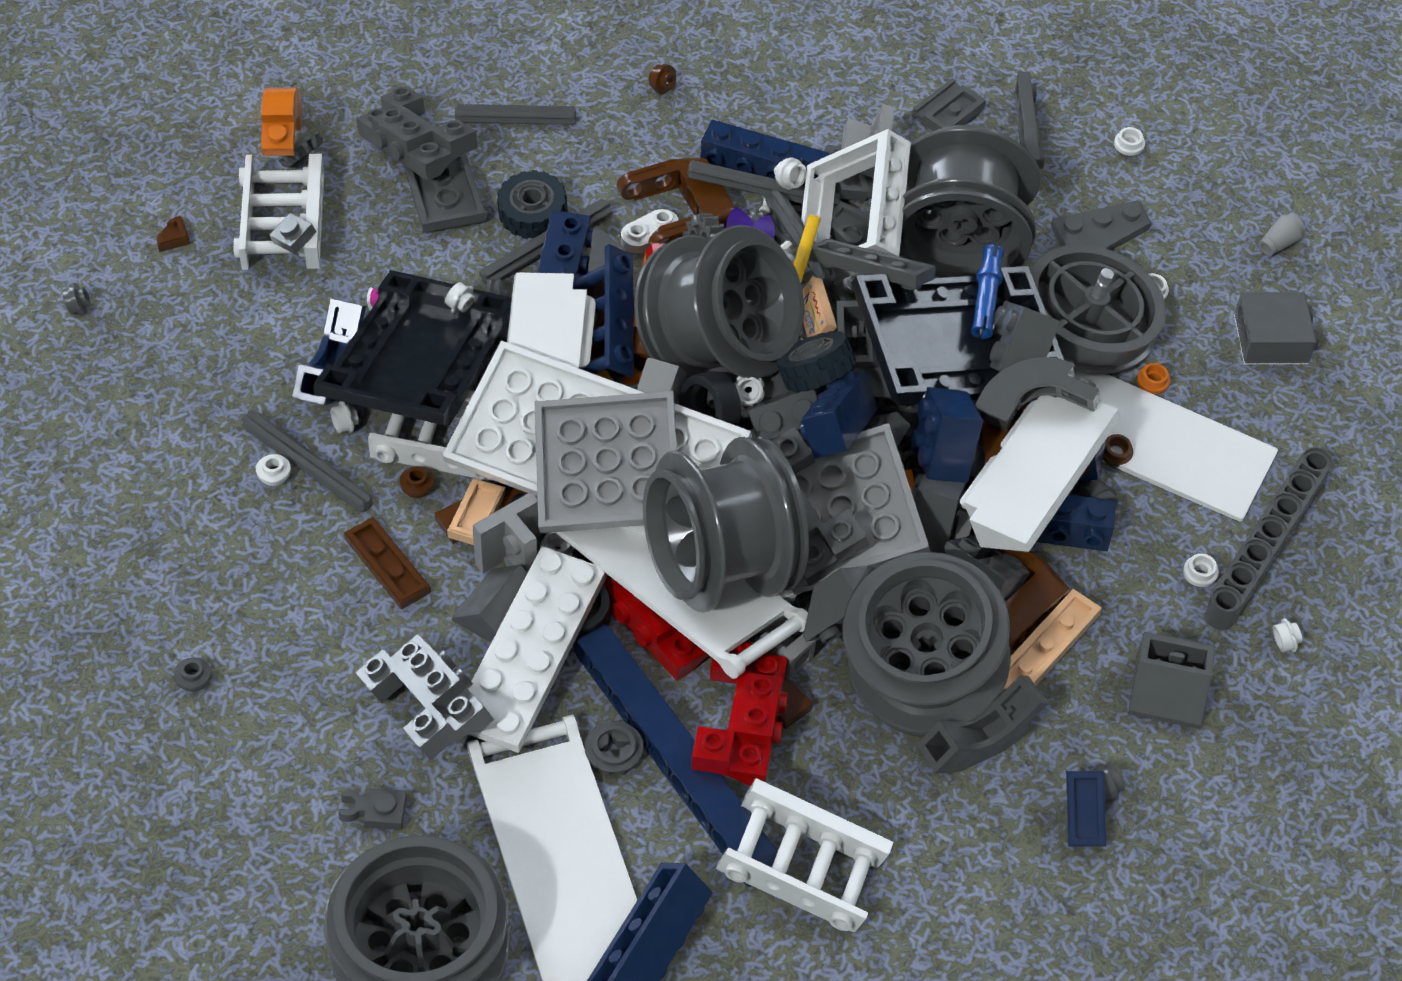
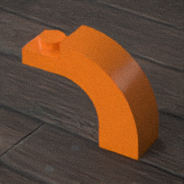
[261,88,302,156]

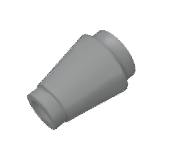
[1258,213,1305,257]

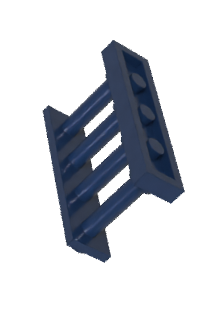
[554,244,634,377]

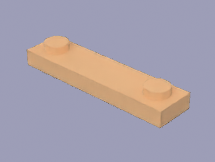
[1001,589,1102,694]

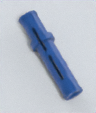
[971,244,1004,339]

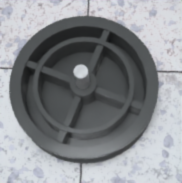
[1030,244,1166,374]

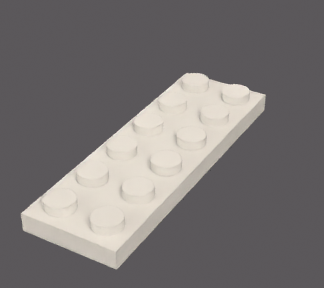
[468,546,607,753]

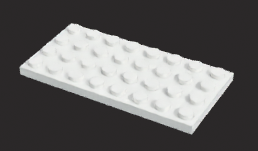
[442,341,752,537]

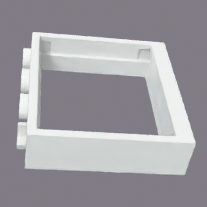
[801,129,911,283]

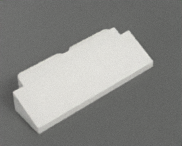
[507,273,596,369]
[960,395,1121,552]

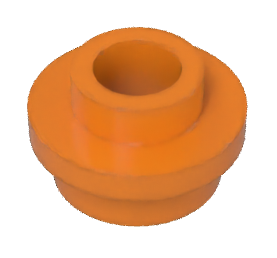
[1137,363,1170,394]

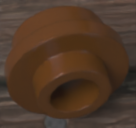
[649,64,676,95]
[1103,434,1133,467]
[399,466,434,498]

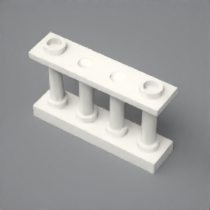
[234,154,324,270]
[368,391,498,482]
[716,778,893,932]

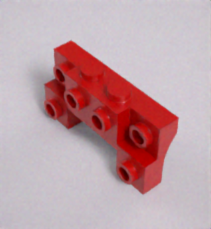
[603,574,709,681]
[692,642,788,786]

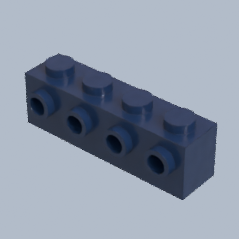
[700,119,829,186]
[537,210,593,275]
[800,369,878,459]
[971,494,1116,552]
[587,862,713,981]

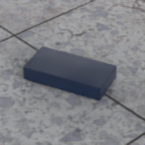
[1066,771,1106,847]

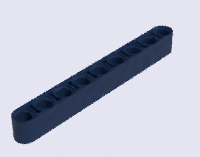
[573,625,778,887]

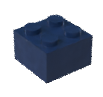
[911,387,983,483]

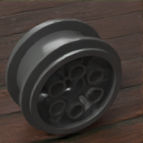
[325,835,509,981]

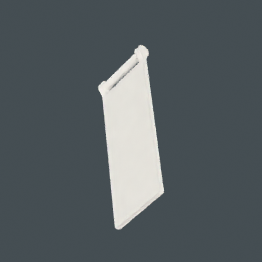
[1015,369,1278,522]
[555,527,808,679]
[467,714,637,981]

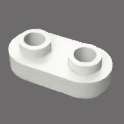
[621,209,678,253]

